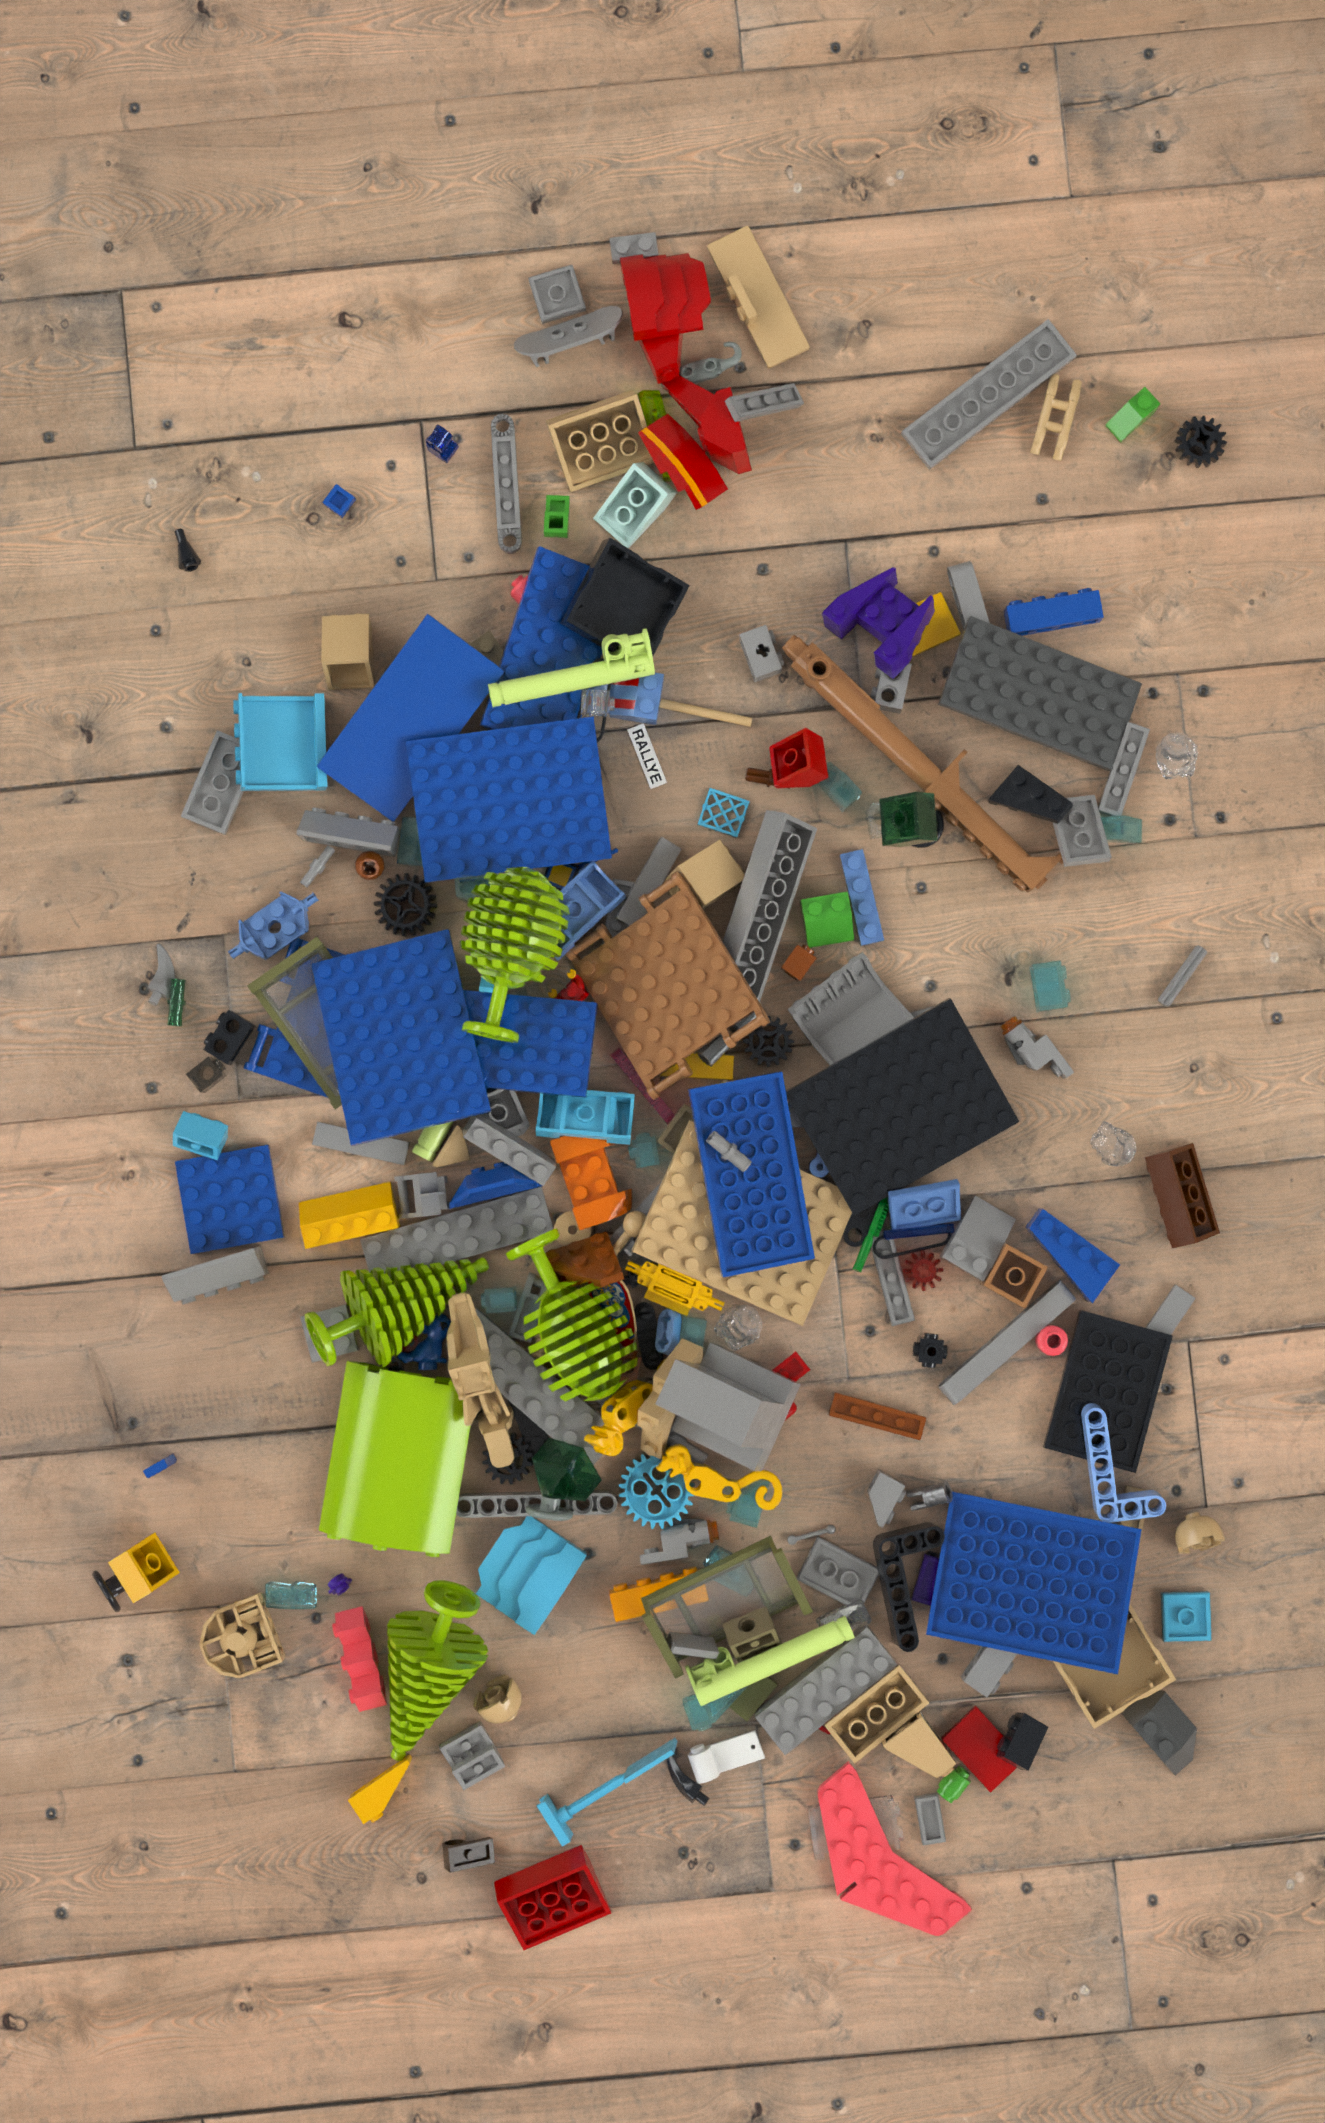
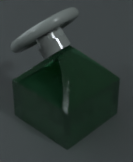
[526,1438,602,1521]

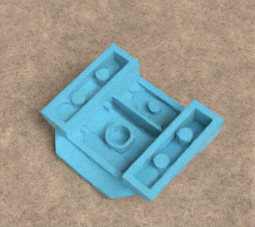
[476,1516,587,1635]

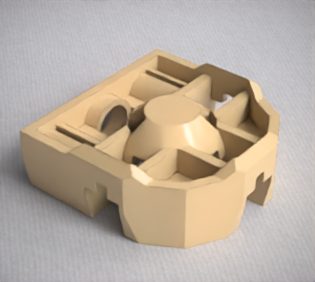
[199,1592,285,1678]

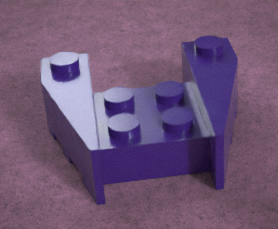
[822,567,935,679]

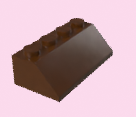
[1145,1143,1220,1248]

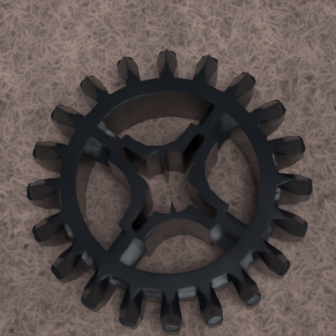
[374,873,438,937]

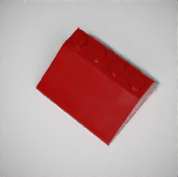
[494,1845,611,1950]

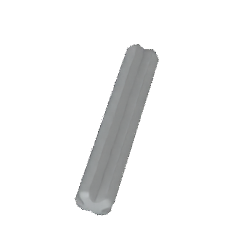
[1158,945,1207,1007]

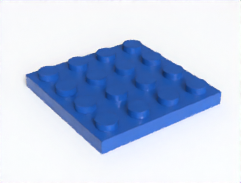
[175,1145,285,1254]

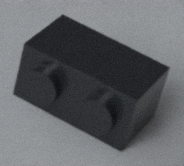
[996,1712,1048,1771]

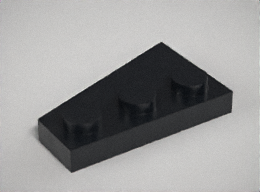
[988,765,1073,824]

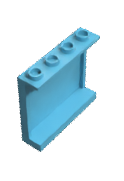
[233,693,327,791]

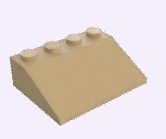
[545,390,654,492]

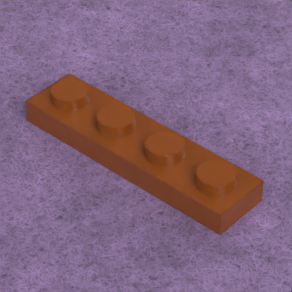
[828,1392,927,1441]

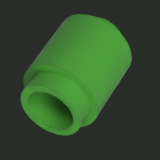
[937,1765,971,1803]

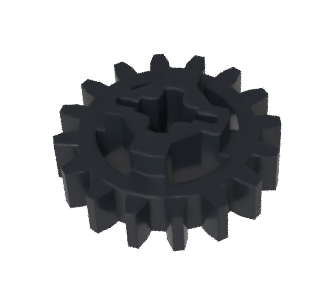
[1174,415,1227,468]
[743,1016,794,1067]
[482,1433,534,1485]

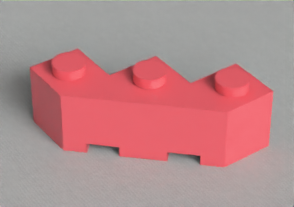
[332,1606,387,1712]

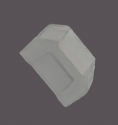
[482,1088,530,1136]

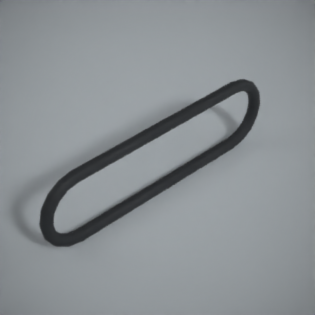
[873,1223,951,1259]

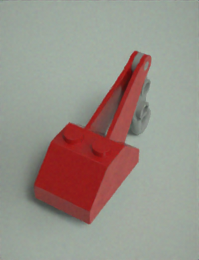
[661,341,752,474]

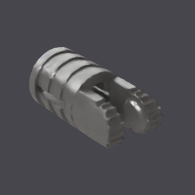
[906,1481,953,1511]

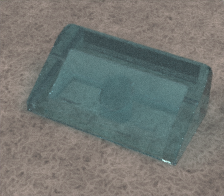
[397,817,423,867]

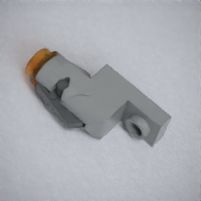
[1000,1016,1074,1079]
[640,1519,719,1565]

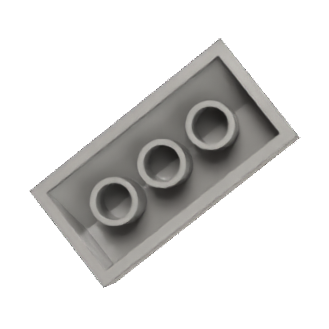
[297,808,400,857]
[162,1247,269,1305]

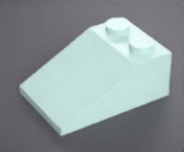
[593,462,678,549]

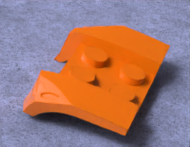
[550,1136,632,1231]

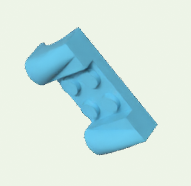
[536,1090,635,1145]

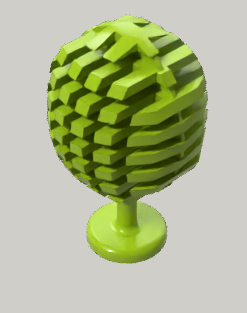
[460,867,570,1043]
[506,1228,638,1402]

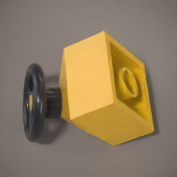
[92,1533,180,1612]

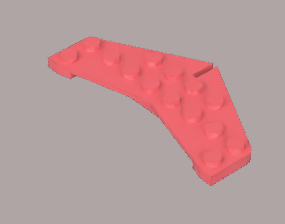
[817,1761,972,1936]

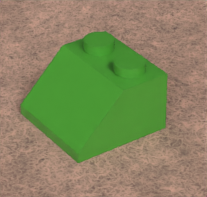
[800,891,854,948]

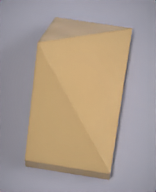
[433,1125,471,1168]

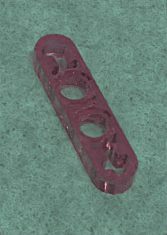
[610,1048,675,1125]

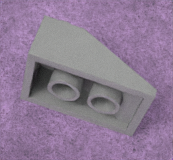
[940,1196,1016,1281]

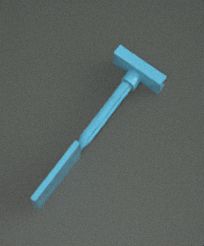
[537,1738,678,1847]

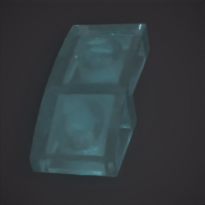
[265,1581,317,1609]

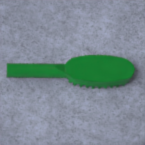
[853,1197,889,1273]

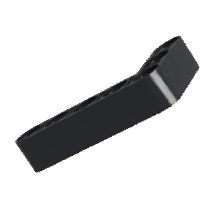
[873,1522,945,1652]

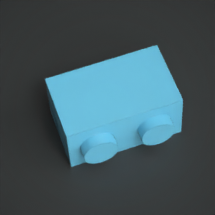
[173,1111,228,1160]

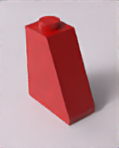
[639,333,683,384]

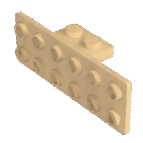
[707,226,810,369]

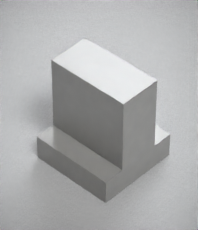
[655,1343,801,1471]

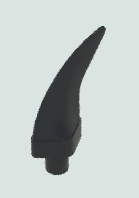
[667,1755,710,1806]

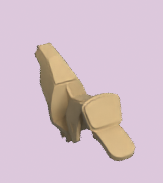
[447,1292,515,1468]

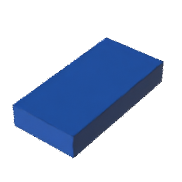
[143,1453,177,1478]

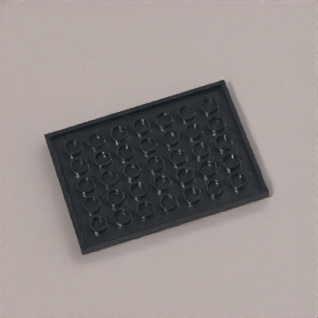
[786,998,1019,1216]

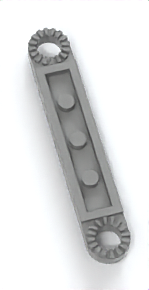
[491,414,522,554]

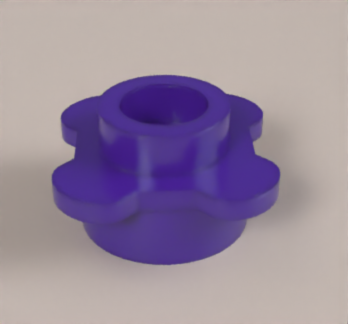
[328,1573,352,1595]

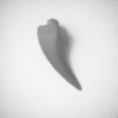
[147,944,175,1006]

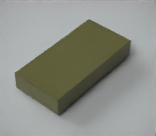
[729,1677,777,1722]

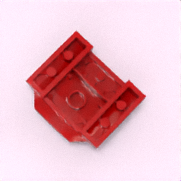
[620,253,711,341]

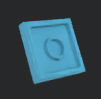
[1161,1591,1212,1642]

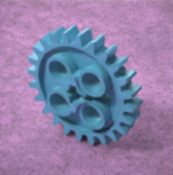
[619,1454,695,1529]

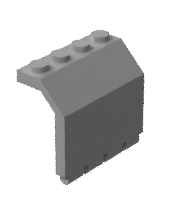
[788,952,914,1066]

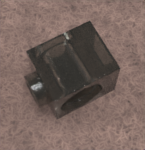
[186,1057,227,1093]

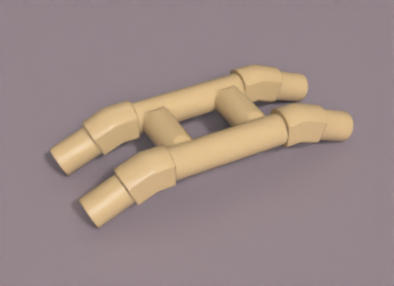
[1030,374,1082,461]

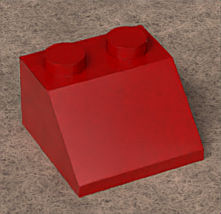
[769,728,829,788]

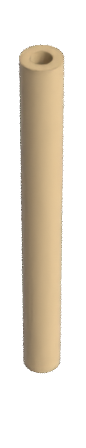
[659,699,752,727]

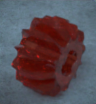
[903,1250,943,1291]

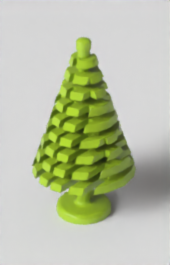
[305,1258,489,1367]
[387,1580,488,1761]

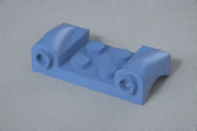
[554,861,627,961]

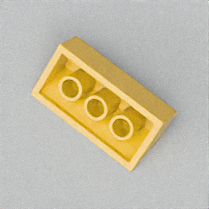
[299,1182,401,1249]

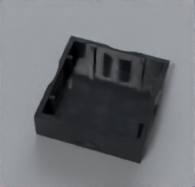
[560,538,690,656]

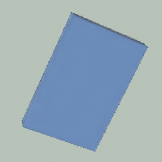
[888,1179,961,1233]

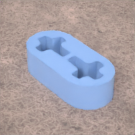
[655,1309,682,1355]

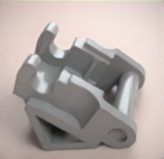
[394,1172,450,1219]

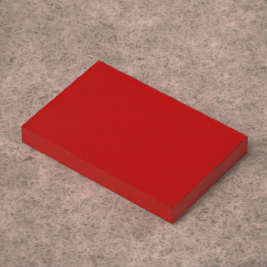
[941,1705,1016,1793]

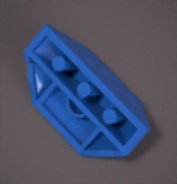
[449,1162,542,1209]

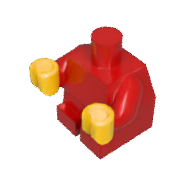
[548,969,590,1001]

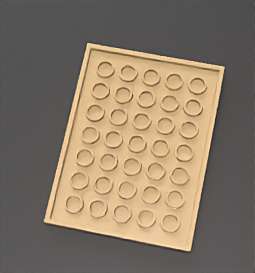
[631,1120,852,1326]

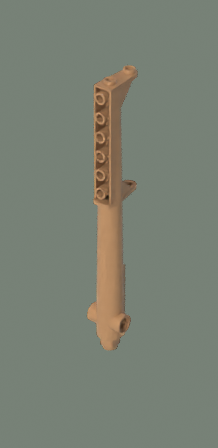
[782,635,1063,893]

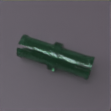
[167,978,186,1026]

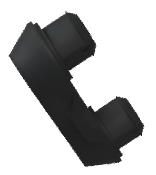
[634,1302,663,1370]

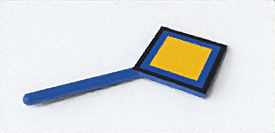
[544,848,618,891]

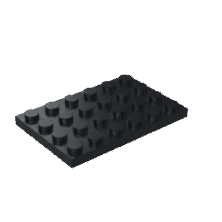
[1043,1310,1173,1473]

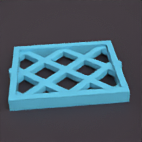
[697,788,750,838]

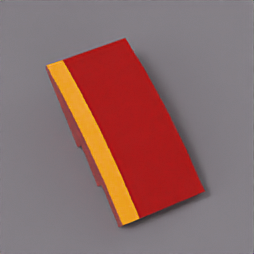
[638,414,728,510]

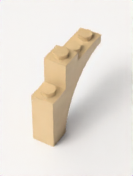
[637,1338,703,1459]

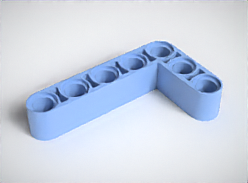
[1081,1403,1166,1523]

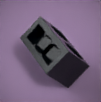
[203,1010,256,1065]

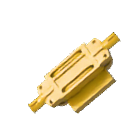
[625,1261,725,1316]

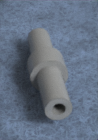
[300,845,335,888]

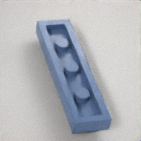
[839,849,884,946]

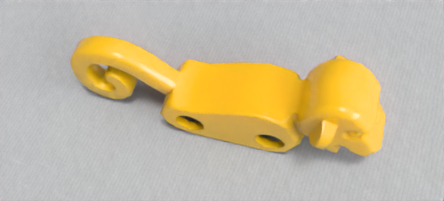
[584,1359,666,1456]
[656,1444,783,1510]

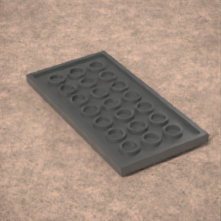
[938,616,1142,771]

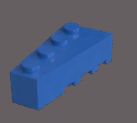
[1025,1208,1120,1303]

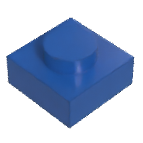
[322,484,356,518]

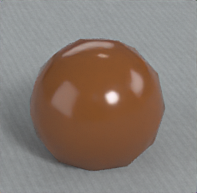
[355,851,385,880]

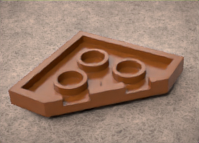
[545,1231,624,1287]

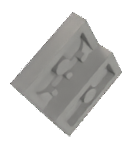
[439,1721,505,1790]

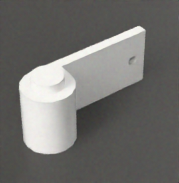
[688,1730,765,1784]

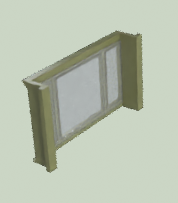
[247,937,342,1110]
[641,1535,813,1679]

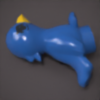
[396,1314,451,1370]

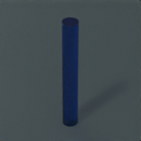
[884,1223,955,1240]

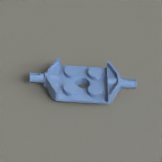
[228,891,319,960]

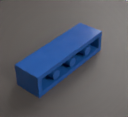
[1003,588,1104,636]

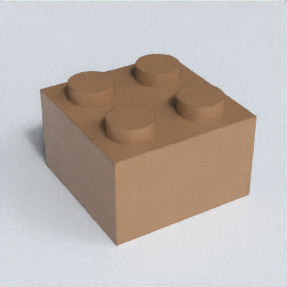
[980,1243,1048,1309]

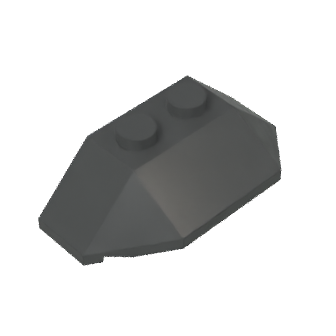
[1121,1690,1197,1775]

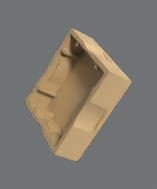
[1053,1604,1176,1729]

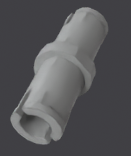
[706,1131,752,1172]

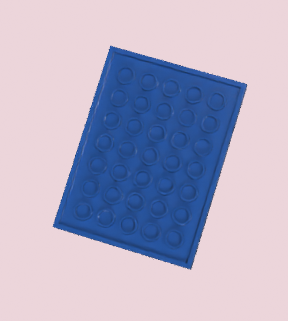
[406,716,612,883]
[311,929,492,1146]
[926,1492,1142,1675]

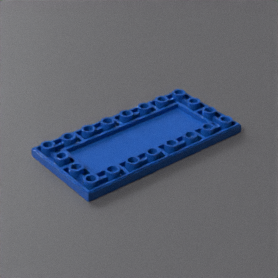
[316,613,505,822]

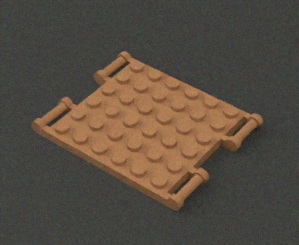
[566,871,770,1100]

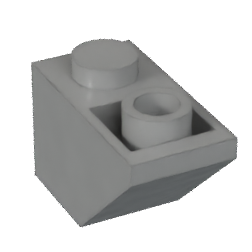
[867,1469,906,1528]

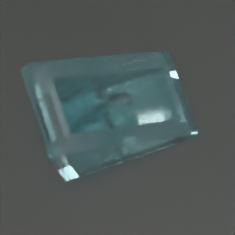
[1101,815,1142,843]

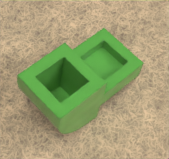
[544,495,570,538]

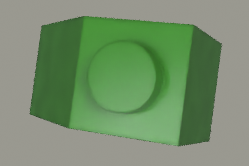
[1105,387,1160,443]

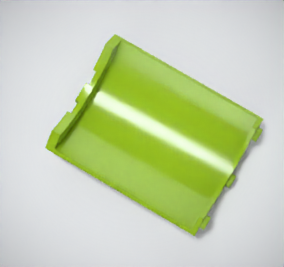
[319,1361,470,1557]

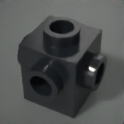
[913,1333,948,1368]

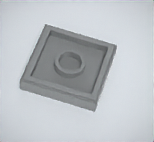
[528,265,586,324]

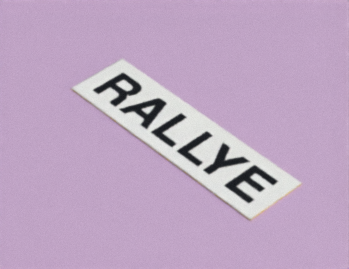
[627,723,667,789]

